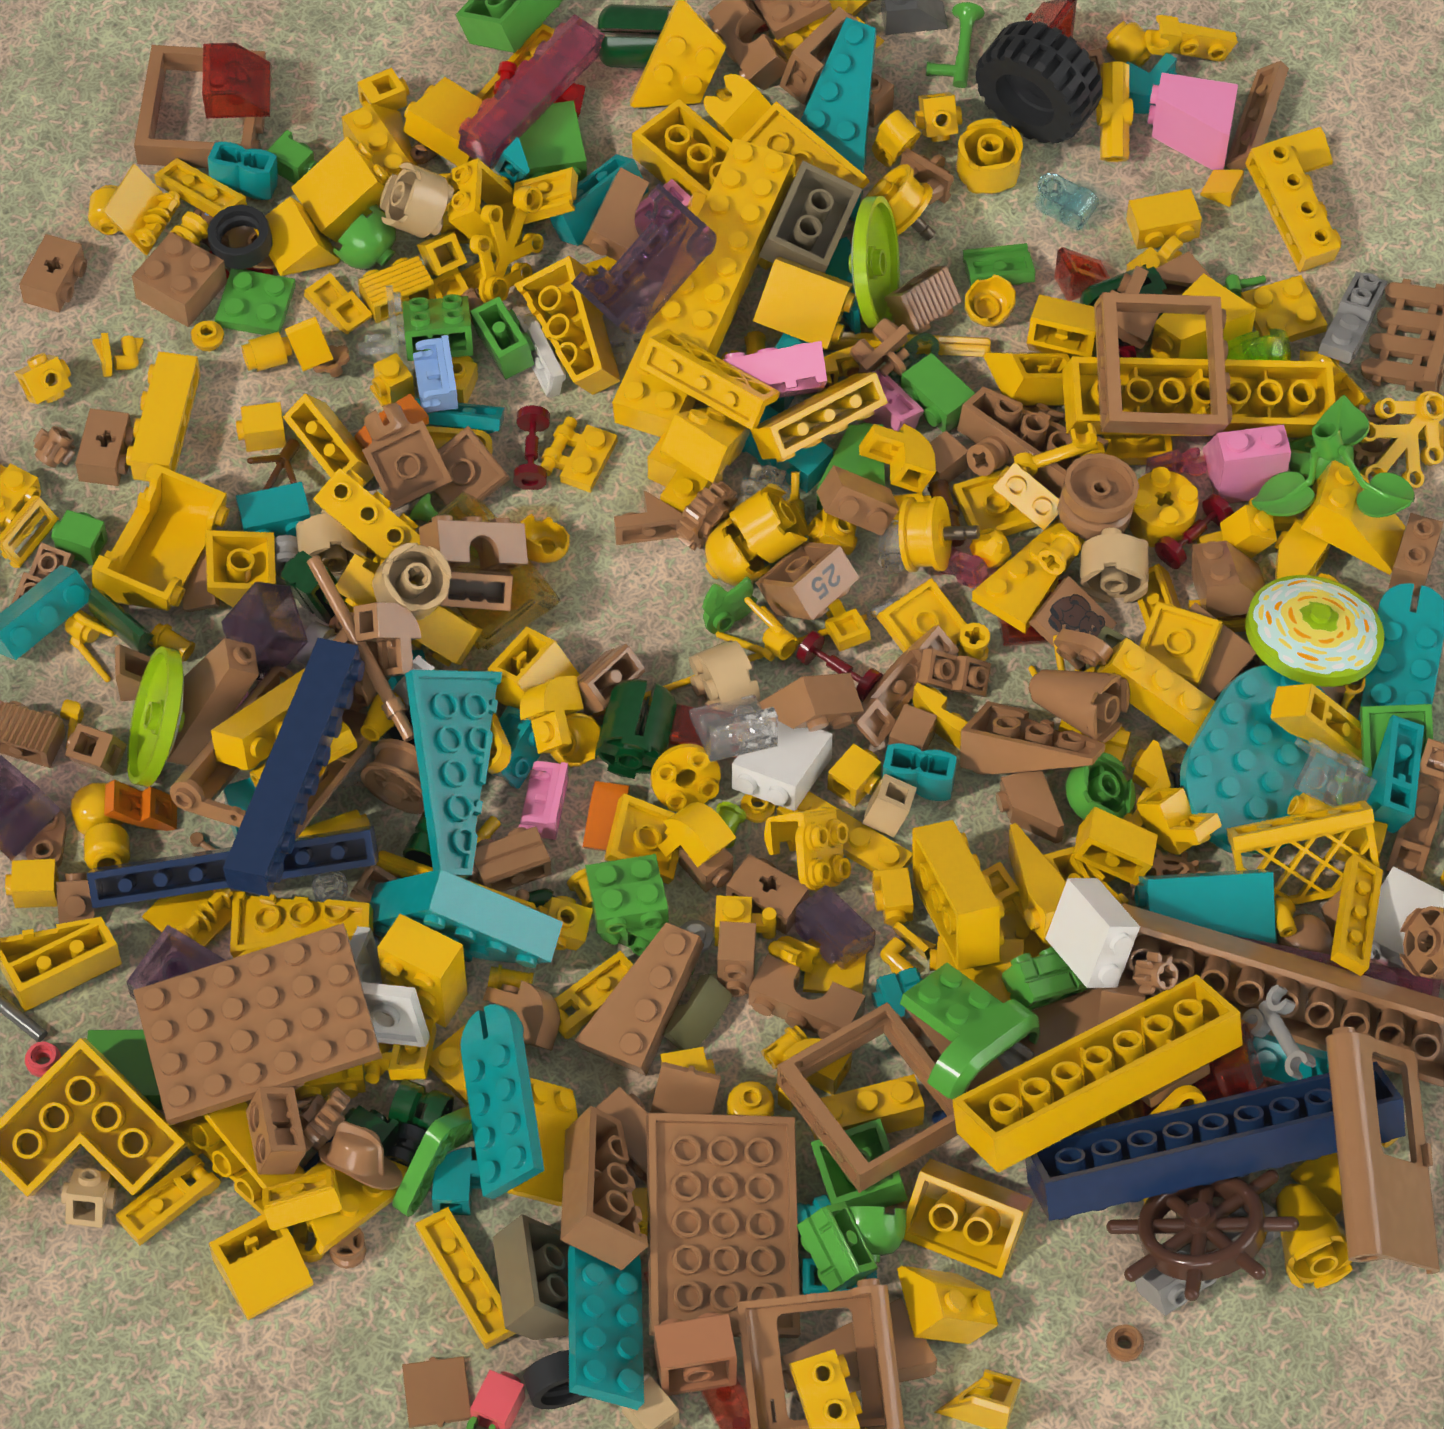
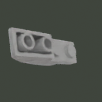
[1318,271,1388,364]

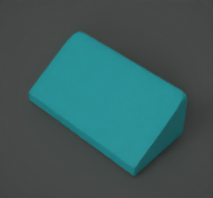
[494,136,530,187]

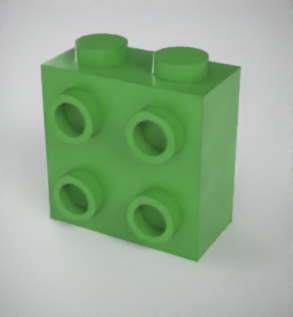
[402,294,474,361]

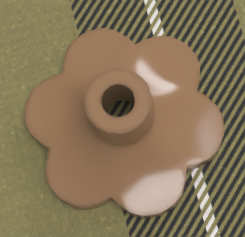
[313,345,350,377]

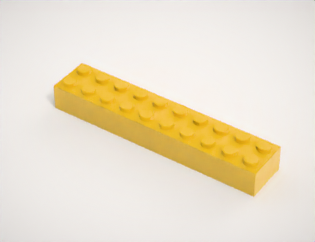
[612,138,796,437]

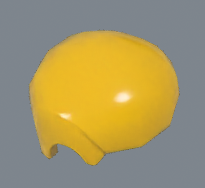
[965,275,1016,327]
[520,514,570,563]
[550,713,601,767]
[71,783,124,835]

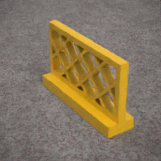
[1226,800,1383,905]

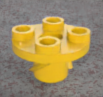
[650,744,721,812]

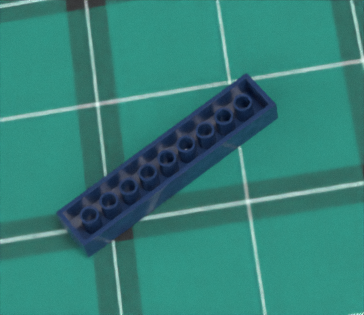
[1025,1061,1406,1221]

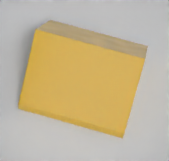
[254,196,340,276]
[205,530,276,610]

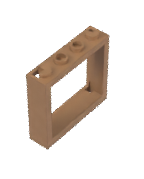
[134,45,272,168]
[1094,292,1232,436]
[777,1002,958,1193]

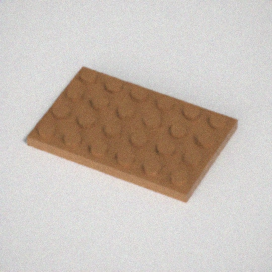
[133,923,382,1126]
[646,1113,801,1338]

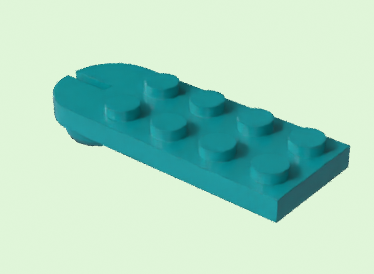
[1358,583,1444,721]
[461,1004,545,1199]
[568,1245,644,1410]

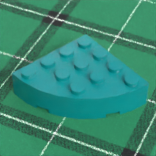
[370,869,563,968]

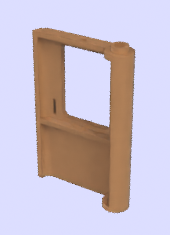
[170,666,373,839]
[1326,1027,1440,1275]
[737,1278,905,1429]

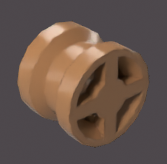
[966,436,1009,476]
[329,1227,366,1269]

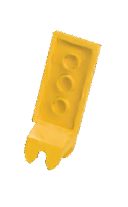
[704,74,870,190]

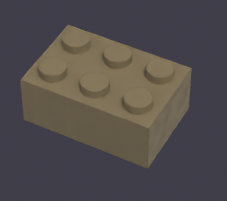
[759,161,862,273]

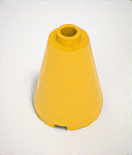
[1276,1184,1353,1289]

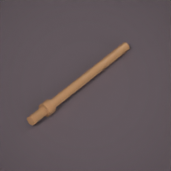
[307,555,414,742]

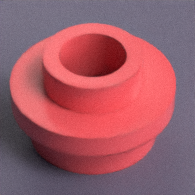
[25,1042,61,1077]

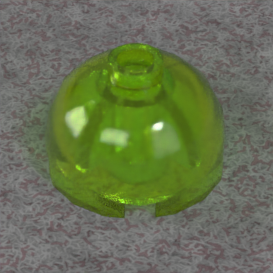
[1227,329,1291,361]

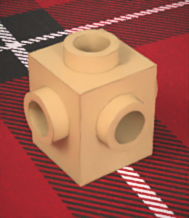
[61,1168,117,1228]

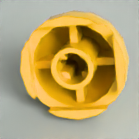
[705,517,770,586]

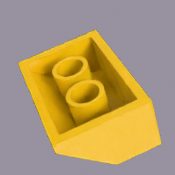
[904,1158,1033,1278]

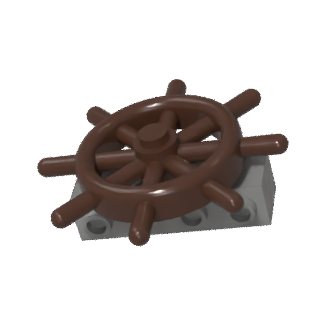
[1106,1170,1299,1316]

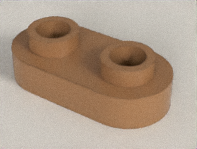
[1054,629,1113,667]
[26,806,67,868]

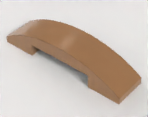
[853,625,959,747]
[1385,738,1444,880]

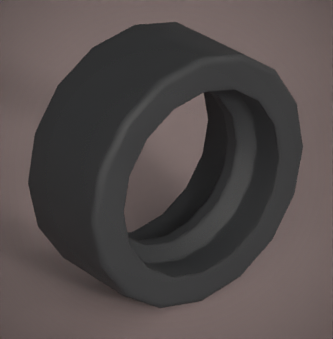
[208,205,273,270]
[523,1350,586,1409]

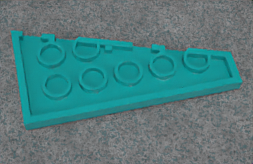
[800,17,877,222]
[405,669,502,879]

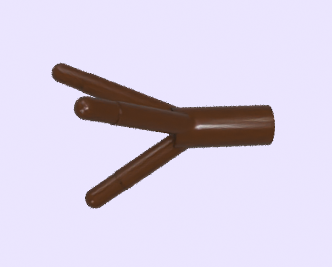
[247,439,300,490]

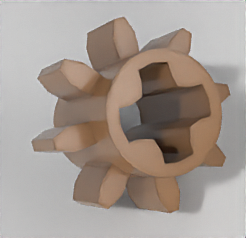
[33,426,76,468]
[1133,951,1179,997]

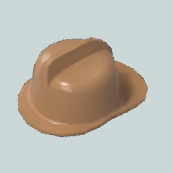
[318,1121,403,1190]

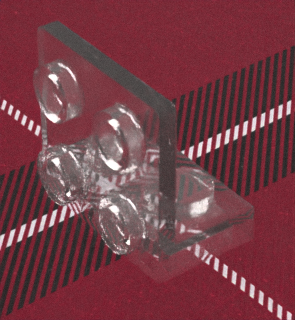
[358,285,406,356]
[689,695,778,762]
[1293,737,1377,807]

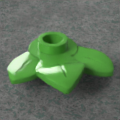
[702,577,758,634]

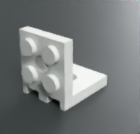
[349,926,430,1047]

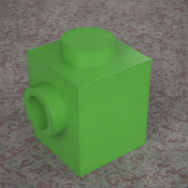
[51,510,108,565]

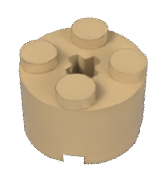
[380,162,454,238]
[296,510,367,579]
[1080,528,1149,603]
[372,543,451,620]
[689,640,760,721]

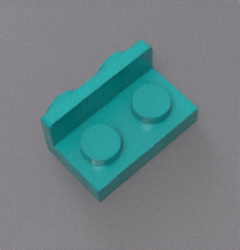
[487,706,541,789]

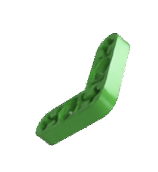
[392,1105,474,1217]

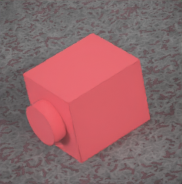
[470,1370,525,1429]

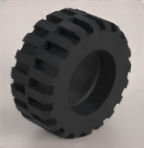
[976,20,1102,144]

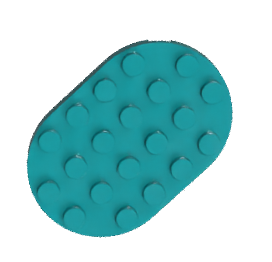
[1180,665,1342,857]

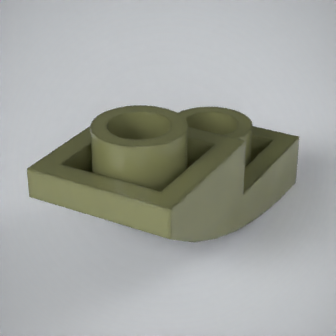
[663,974,733,1050]

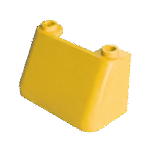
[92,462,230,611]

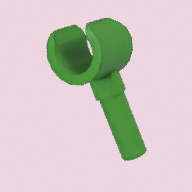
[1223,274,1266,297]

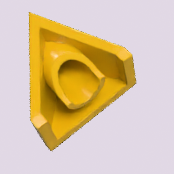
[934,1369,1021,1429]

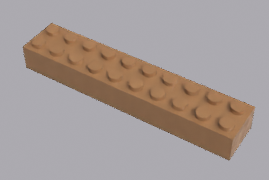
[1121,903,1444,1087]

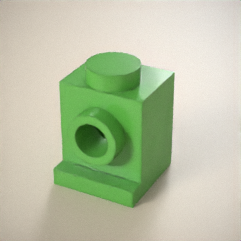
[267,130,318,184]

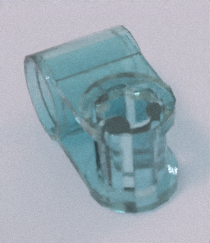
[1034,173,1099,230]

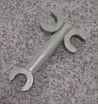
[1242,985,1316,1080]

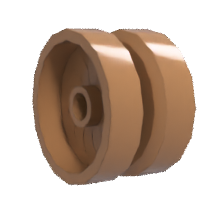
[1057,453,1139,540]

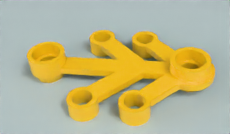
[469,186,544,303]
[1360,391,1444,489]

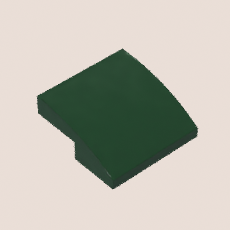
[88,588,154,656]

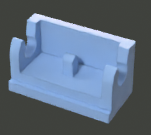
[413,335,458,413]

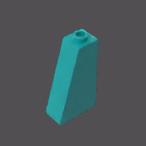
[1134,869,1276,944]

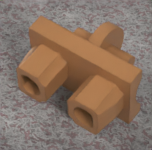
[899,148,954,205]
[850,318,910,377]

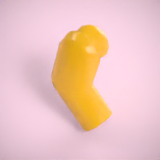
[1275,897,1297,937]

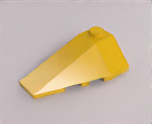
[1008,823,1066,947]

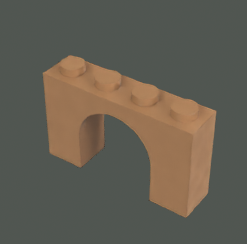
[583,167,682,286]

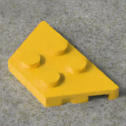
[630,0,726,108]
[299,1160,409,1255]

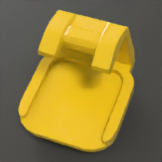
[764,807,851,890]

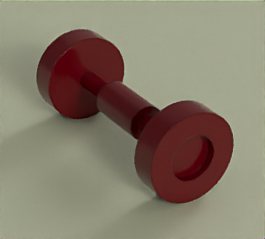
[513,405,550,490]
[1155,494,1234,569]
[796,630,883,702]

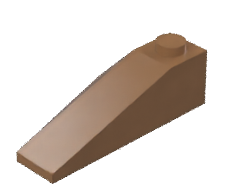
[960,701,1105,775]

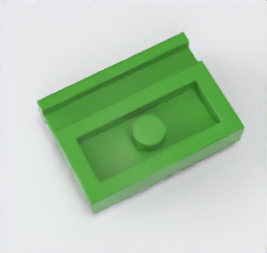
[963,243,1035,287]

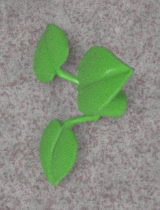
[1251,395,1415,518]

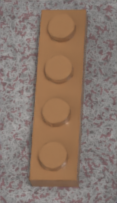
[1225,61,1289,170]

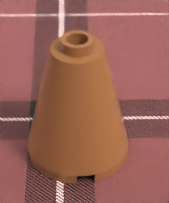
[1029,669,1130,743]

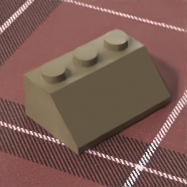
[493,1214,570,1340]

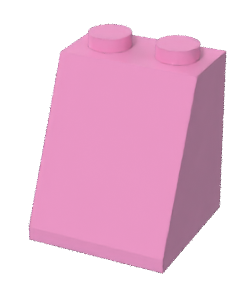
[1147,73,1238,170]
[1203,424,1291,504]

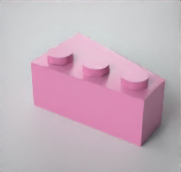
[723,341,827,398]

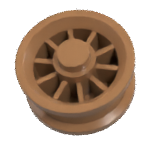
[360,739,424,814]

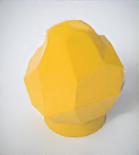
[969,528,1012,569]

